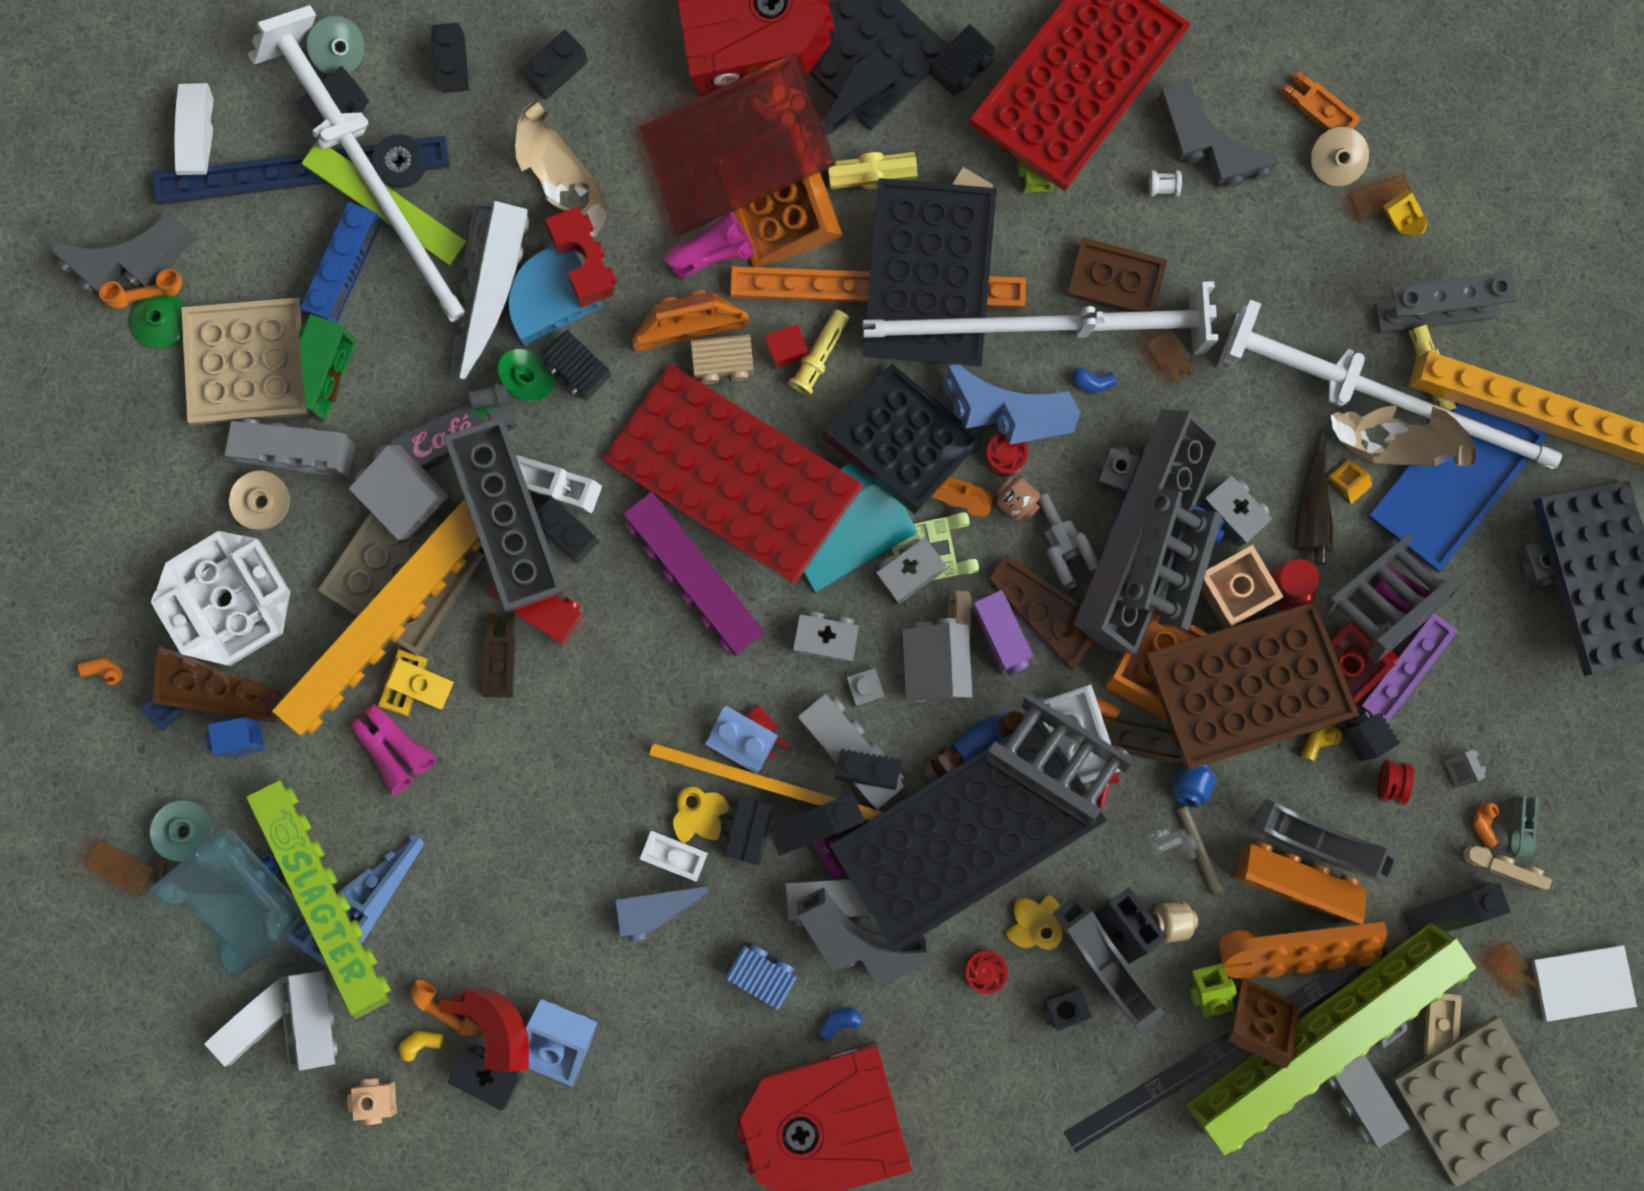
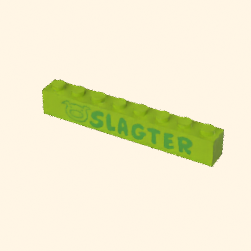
[246,780,391,1019]

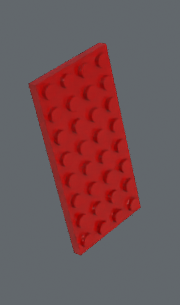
[968,0,1191,192]
[602,364,863,585]

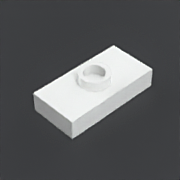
[640,831,708,882]

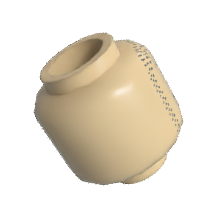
[1150,901,1198,943]

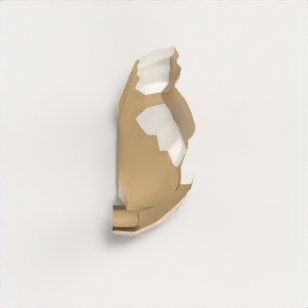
[515,100,608,237]
[1331,405,1477,467]

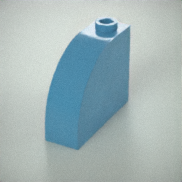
[509,242,603,347]

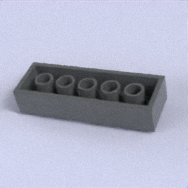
[443,417,564,614]

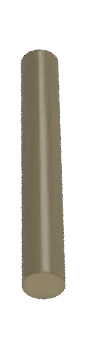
[1176,806,1223,895]

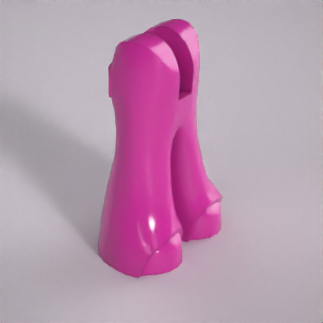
[664,211,755,279]
[350,704,438,796]

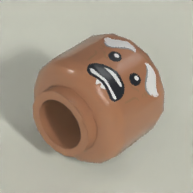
[996,477,1040,521]

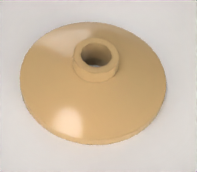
[1310,127,1369,186]
[229,471,290,530]

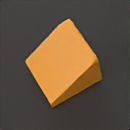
[1327,459,1372,504]

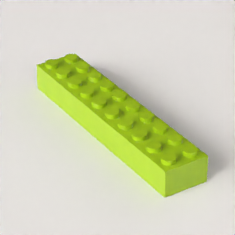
[1185,923,1476,1156]

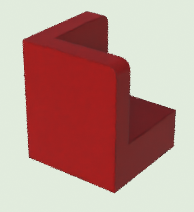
[765,324,808,369]

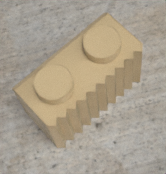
[691,335,754,384]

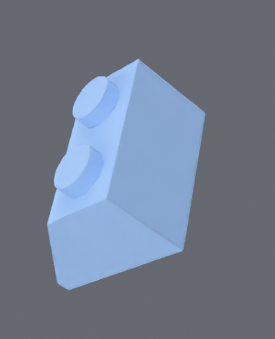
[526,999,598,1087]

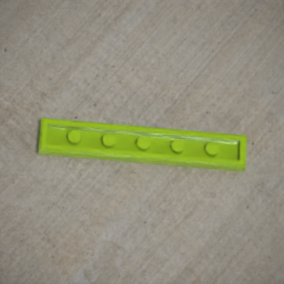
[301,142,467,267]

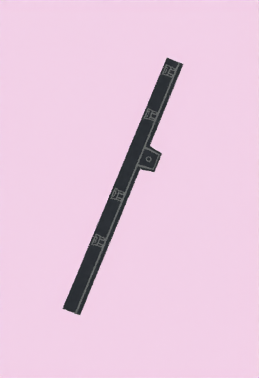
[1063,947,1388,1153]

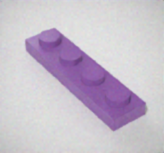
[1359,613,1458,723]

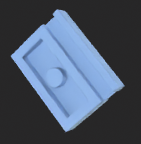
[705,706,778,774]

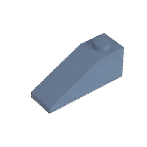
[616,886,709,942]

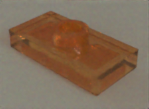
[1348,174,1412,222]
[84,840,156,896]

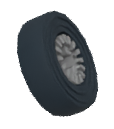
[372,134,427,188]

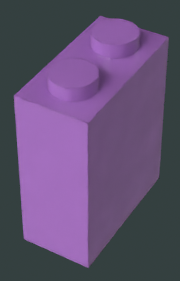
[971,590,1033,676]

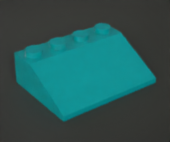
[803,463,918,593]

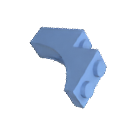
[943,364,1081,445]

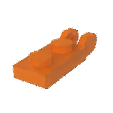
[1280,71,1361,131]
[931,477,994,517]

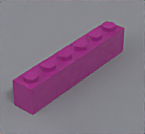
[624,492,765,656]

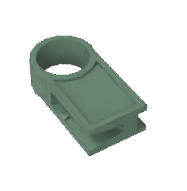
[1510,796,1539,859]

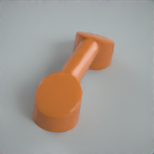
[99,268,182,309]
[410,980,483,1036]

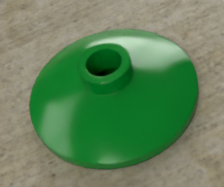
[130,294,186,349]
[497,349,554,402]

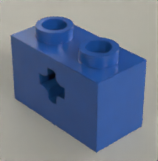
[206,717,265,758]

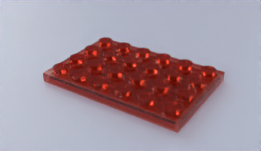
[639,53,836,236]

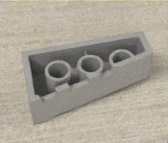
[224,418,355,479]

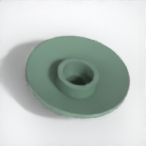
[306,16,365,75]
[150,800,213,862]

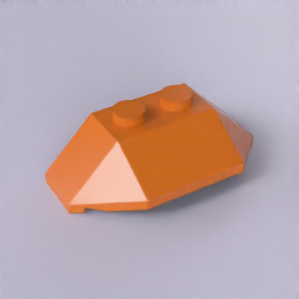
[632,290,750,352]

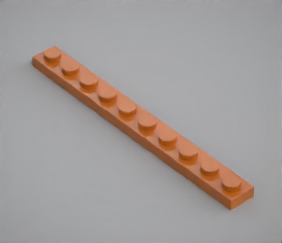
[731,266,1026,309]

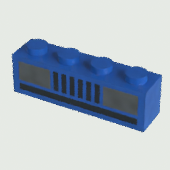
[300,201,382,323]

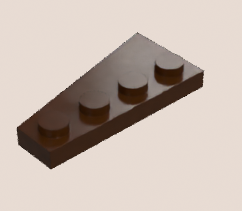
[989,554,1093,671]
[152,646,281,723]

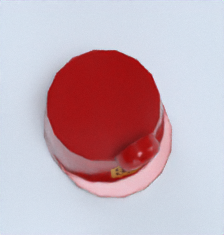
[1270,559,1319,611]

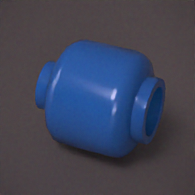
[1172,764,1216,808]

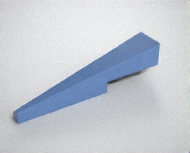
[284,834,425,970]

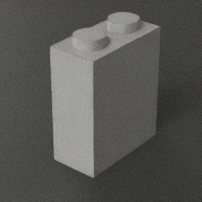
[349,445,449,540]
[903,618,972,703]

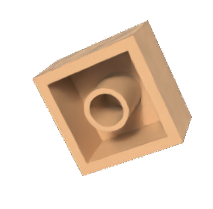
[1201,544,1283,630]

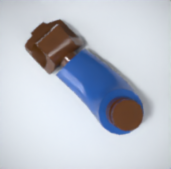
[923,711,1024,783]

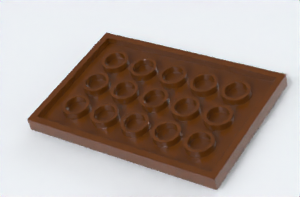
[1144,602,1359,772]

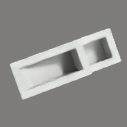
[175,83,214,175]
[516,455,602,514]
[204,976,283,1067]

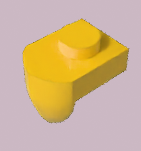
[1382,189,1427,236]

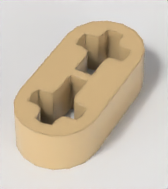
[948,590,971,640]

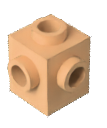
[347,1078,397,1125]

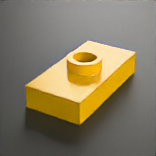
[384,658,454,710]

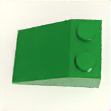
[299,314,357,422]

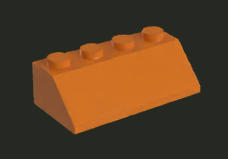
[1233,841,1367,925]

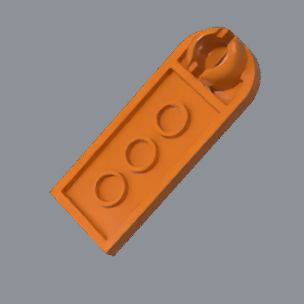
[1218,922,1388,979]

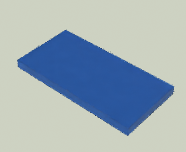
[1367,403,1548,573]

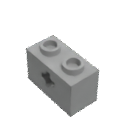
[1200,475,1272,547]
[876,537,947,605]
[793,611,859,664]

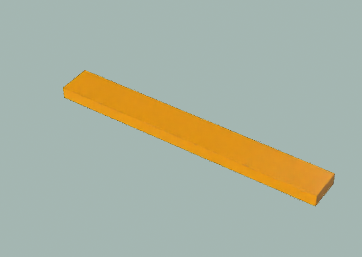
[649,744,883,821]

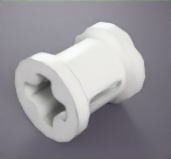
[1149,170,1182,197]

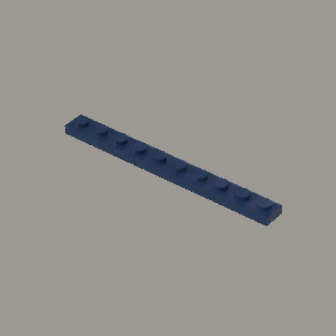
[153,136,450,205]

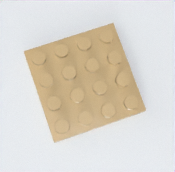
[181,297,310,426]

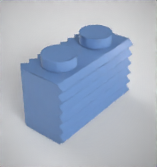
[725,943,797,1010]

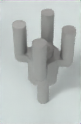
[1038,494,1100,592]

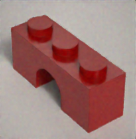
[545,206,617,308]

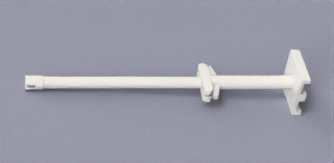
[248,5,466,322]
[862,281,1218,355]
[1216,300,1562,469]

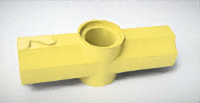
[827,152,918,189]

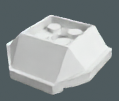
[151,531,290,666]

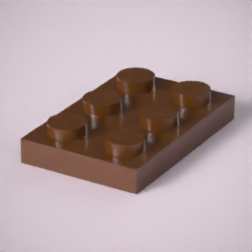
[1066,237,1167,312]
[1228,978,1299,1068]

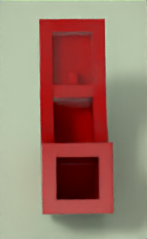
[439,988,529,1072]

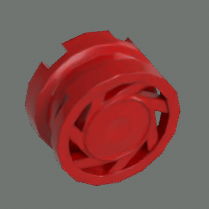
[985,433,1028,477]
[1377,759,1414,805]
[964,950,1008,994]

